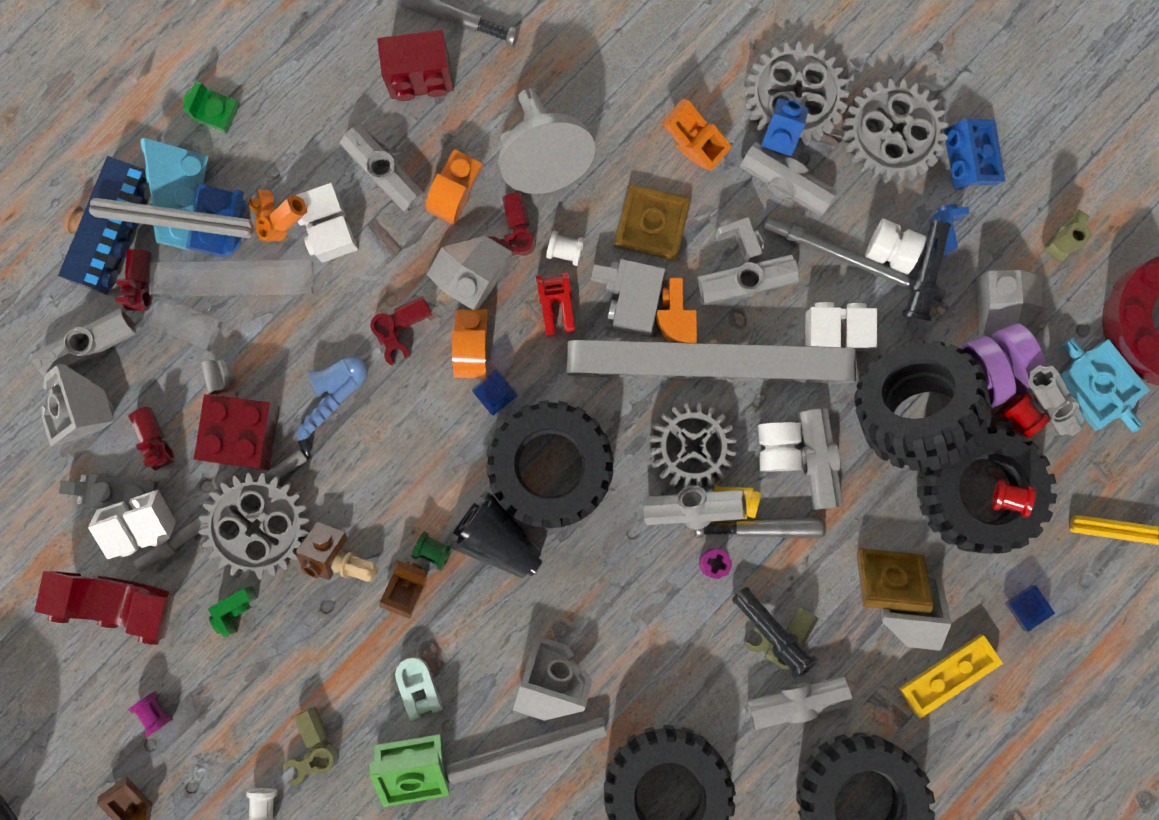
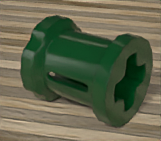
[411,531,453,571]

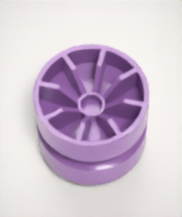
[961,323,1047,408]

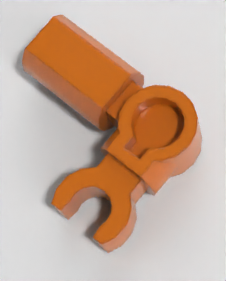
[249,190,308,241]

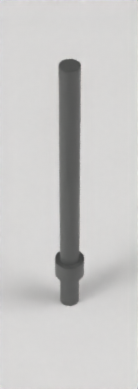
[763,216,946,303]

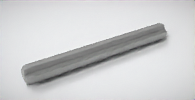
[89,198,254,238]
[446,717,607,784]

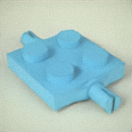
[1060,337,1150,433]

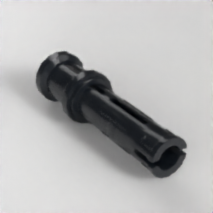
[902,220,952,321]
[732,587,818,680]

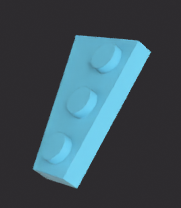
[140,138,208,250]

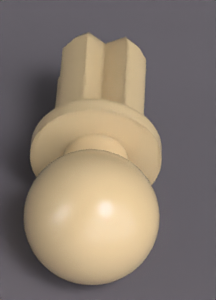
[330,549,378,582]

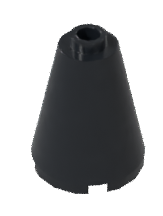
[448,491,542,578]

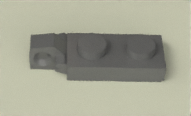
[59,474,158,510]

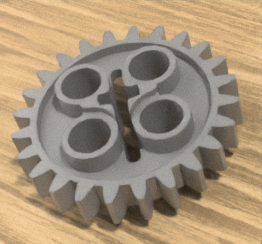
[744,41,849,145]
[842,79,948,184]
[198,471,310,579]

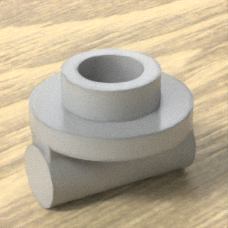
[201,360,234,395]

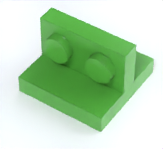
[369,734,450,807]

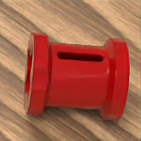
[992,479,1036,518]

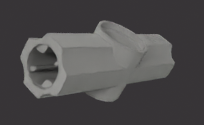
[339,124,426,214]
[740,142,837,217]
[697,255,799,305]
[32,308,136,377]
[1027,365,1084,436]
[798,408,843,510]
[643,485,747,530]
[746,676,852,730]

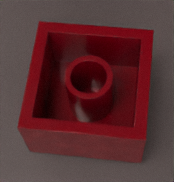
[377,30,454,101]
[193,394,279,470]

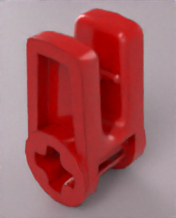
[536,271,575,336]
[994,393,1051,438]

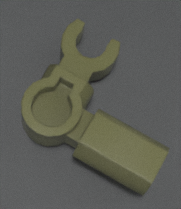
[1043,209,1092,262]
[744,607,819,669]
[282,706,339,786]

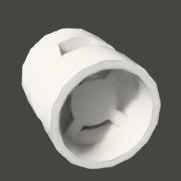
[865,219,926,275]
[758,422,803,472]

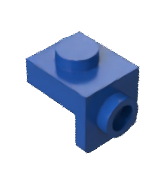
[761,98,808,156]
[928,204,970,255]

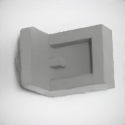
[715,217,764,263]

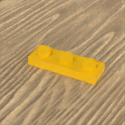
[898,634,1003,719]

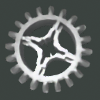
[648,402,737,489]

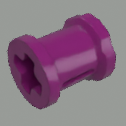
[699,548,732,579]
[128,691,173,737]

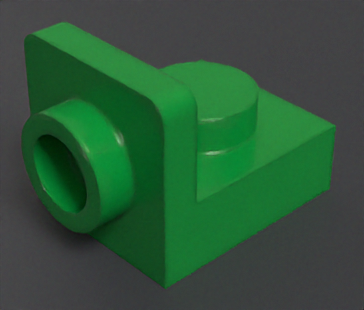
[183,81,240,133]
[208,586,258,638]

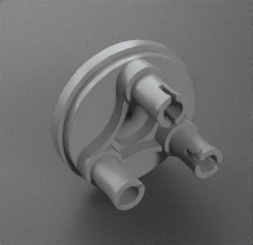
[498,88,596,194]

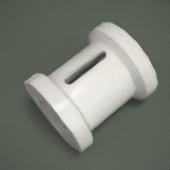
[546,230,585,266]
[246,788,277,820]

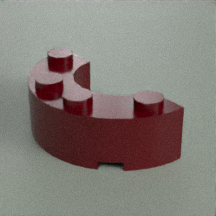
[1102,256,1159,386]
[34,571,175,645]

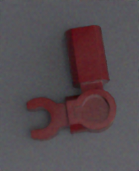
[488,192,536,256]
[115,249,151,311]
[370,296,432,366]
[128,407,175,471]

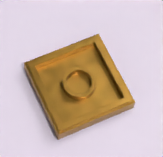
[614,183,691,262]
[857,548,934,614]

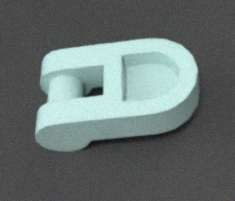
[395,657,443,721]

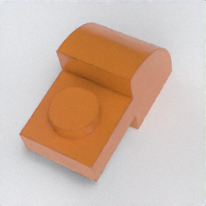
[662,99,732,171]
[425,149,483,226]
[655,278,697,343]
[452,309,488,379]

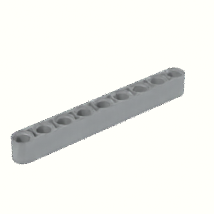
[567,340,856,384]

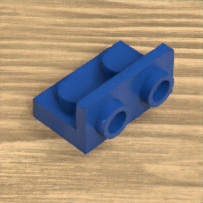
[944,119,1005,190]
[186,184,246,257]

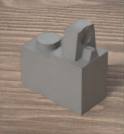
[591,259,665,337]

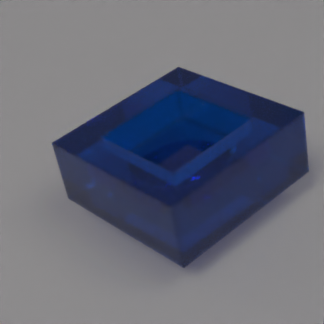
[472,369,518,416]
[1005,585,1055,632]

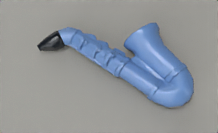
[296,357,368,457]

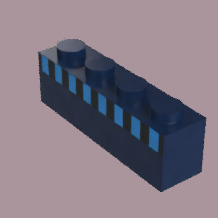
[58,156,151,295]

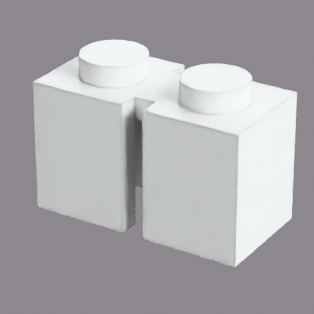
[295,183,358,263]
[805,302,877,352]
[88,490,176,559]

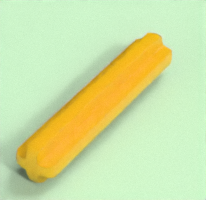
[1069,515,1159,545]

